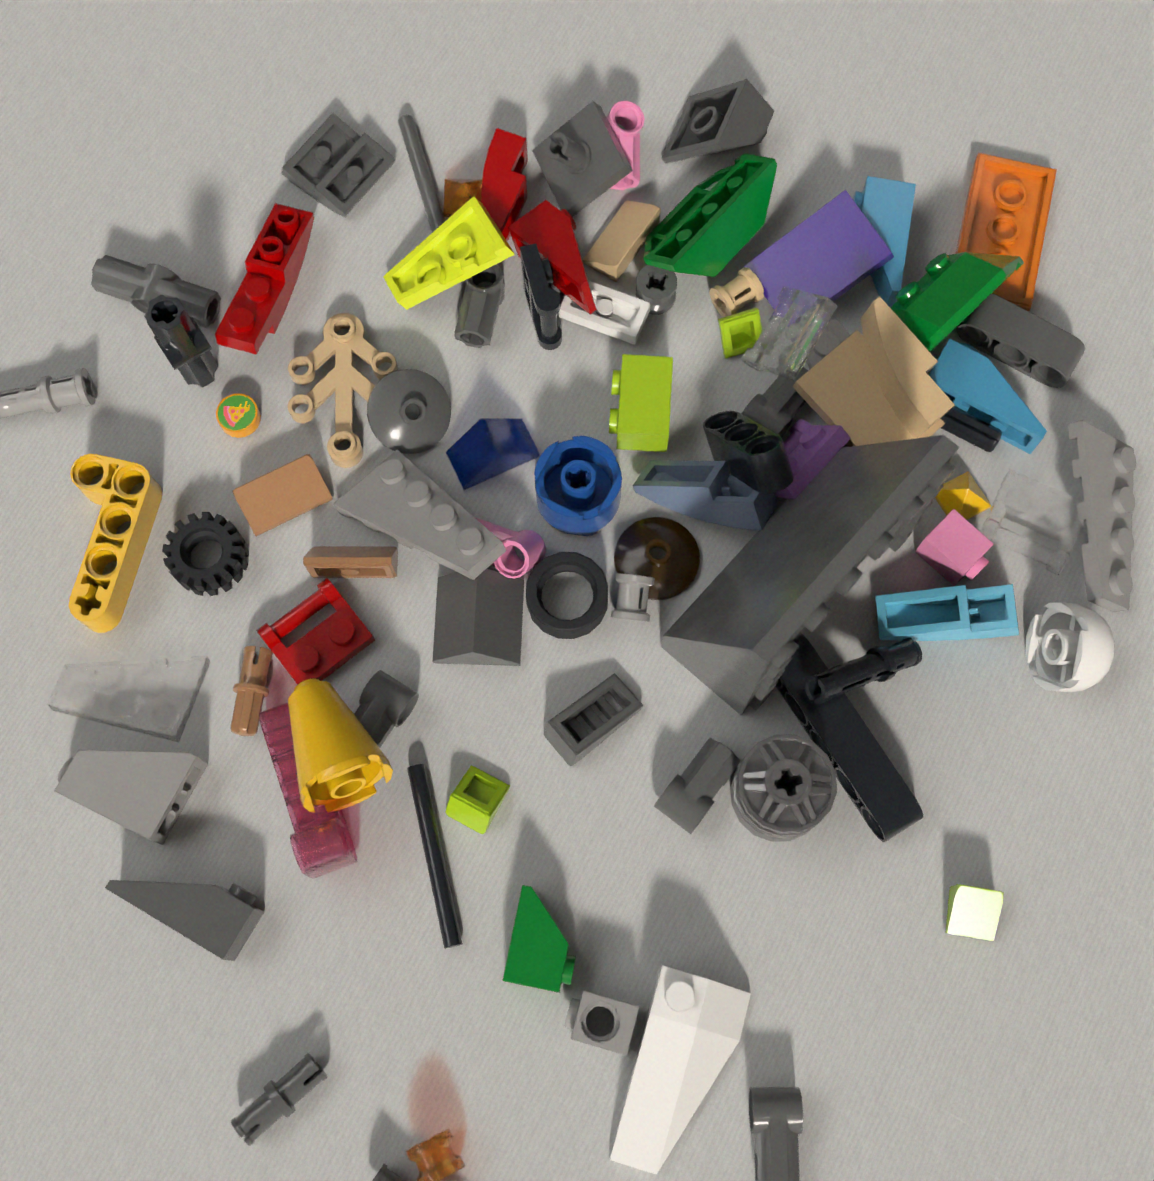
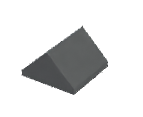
[432,569,524,666]

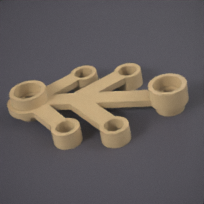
[288,313,398,468]

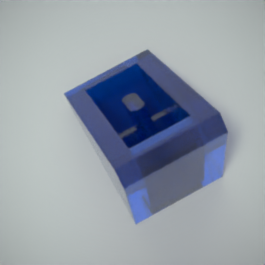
[446,418,540,491]

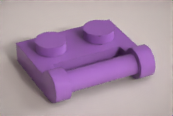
[775,419,850,499]

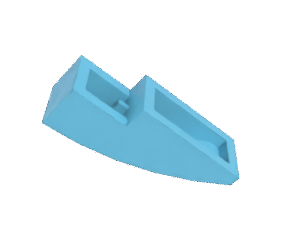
[875,584,1019,641]

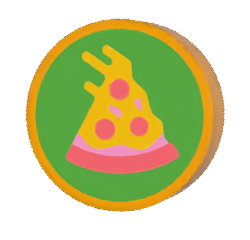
[216,393,261,438]

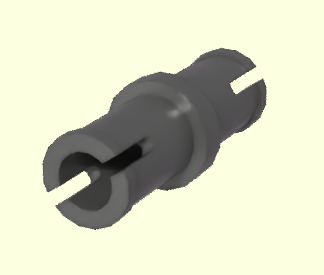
[231,1053,327,1146]

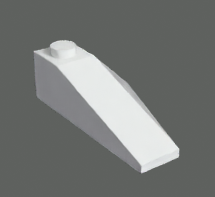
[610,965,751,1174]

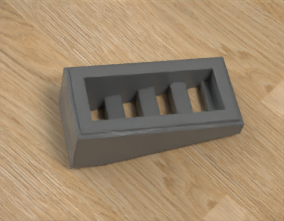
[544,673,643,766]

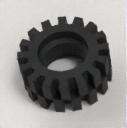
[162,512,249,596]

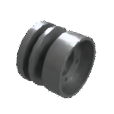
[730,735,837,842]

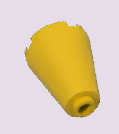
[288,679,393,813]

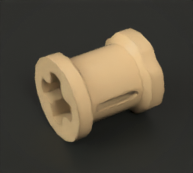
[709,267,764,317]

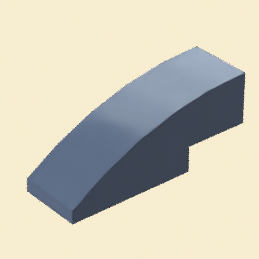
[633,460,778,531]

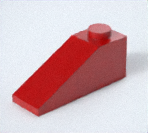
[508,200,597,314]

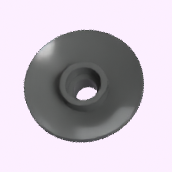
[367,369,451,454]

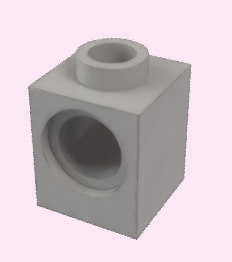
[564,990,639,1056]

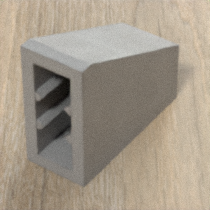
[54,750,208,845]

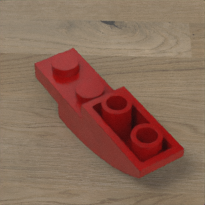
[215,203,314,355]

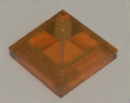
[443,179,482,217]

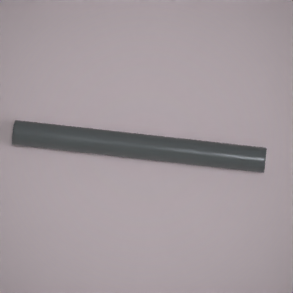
[398,115,445,233]

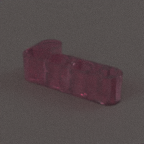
[259,702,358,879]

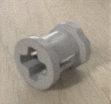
[611,573,655,622]

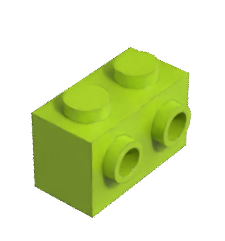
[609,354,673,452]

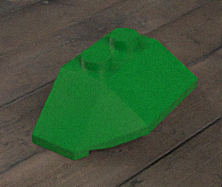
[643,153,777,277]
[890,252,1024,352]

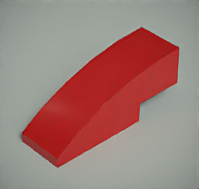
[481,128,528,242]

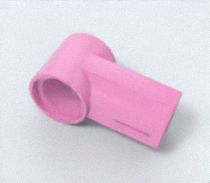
[606,101,645,191]
[474,517,546,578]

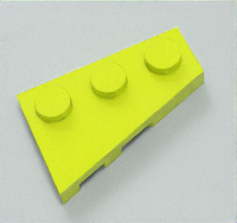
[383,196,515,310]

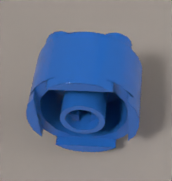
[534,436,622,536]

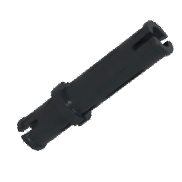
[805,638,922,704]

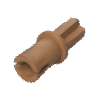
[230,646,273,736]

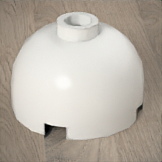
[1025,603,1115,692]

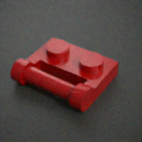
[256,578,375,685]

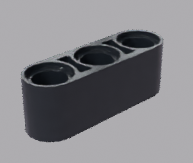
[703,411,794,494]

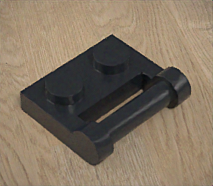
[520,243,562,350]

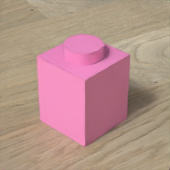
[915,509,994,586]

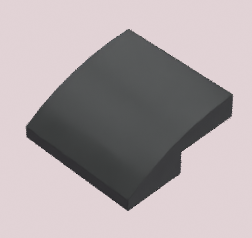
[282,113,396,217]

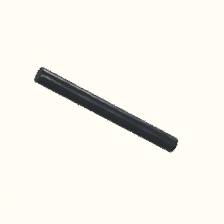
[407,764,462,949]

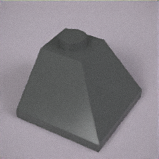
[661,79,775,163]

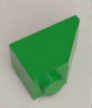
[502,885,576,993]

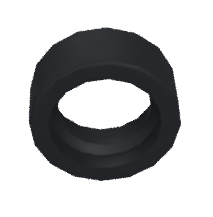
[526,552,608,639]

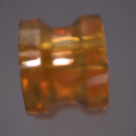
[405,1128,465,1181]

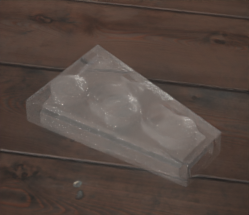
[47,656,211,742]

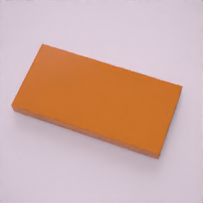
[955,152,1057,312]

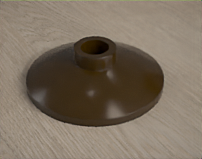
[614,517,700,600]

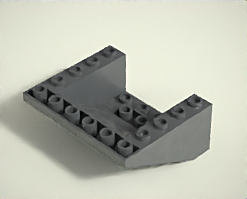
[661,435,959,715]

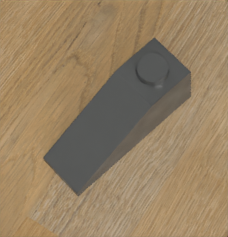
[105,880,265,961]

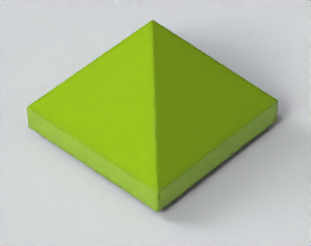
[718,308,764,359]

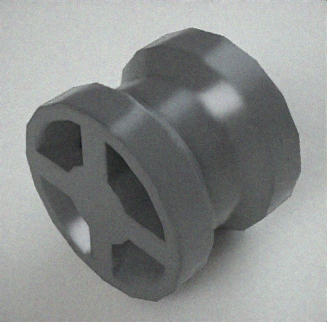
[636,265,677,315]

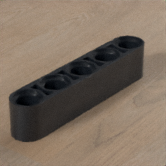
[775,633,923,842]

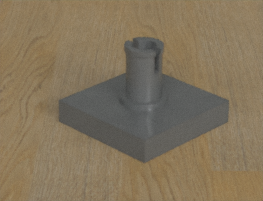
[532,101,633,217]

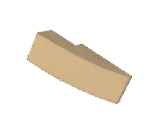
[860,296,955,439]

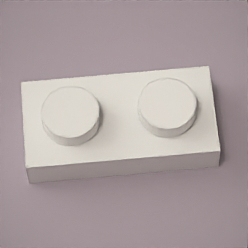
[559,280,651,345]

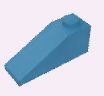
[853,176,916,307]
[929,338,1047,454]

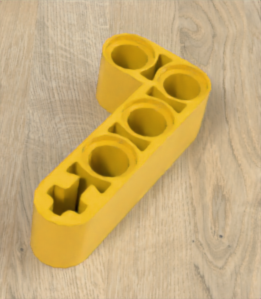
[68,454,162,633]

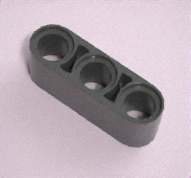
[957,293,1085,388]

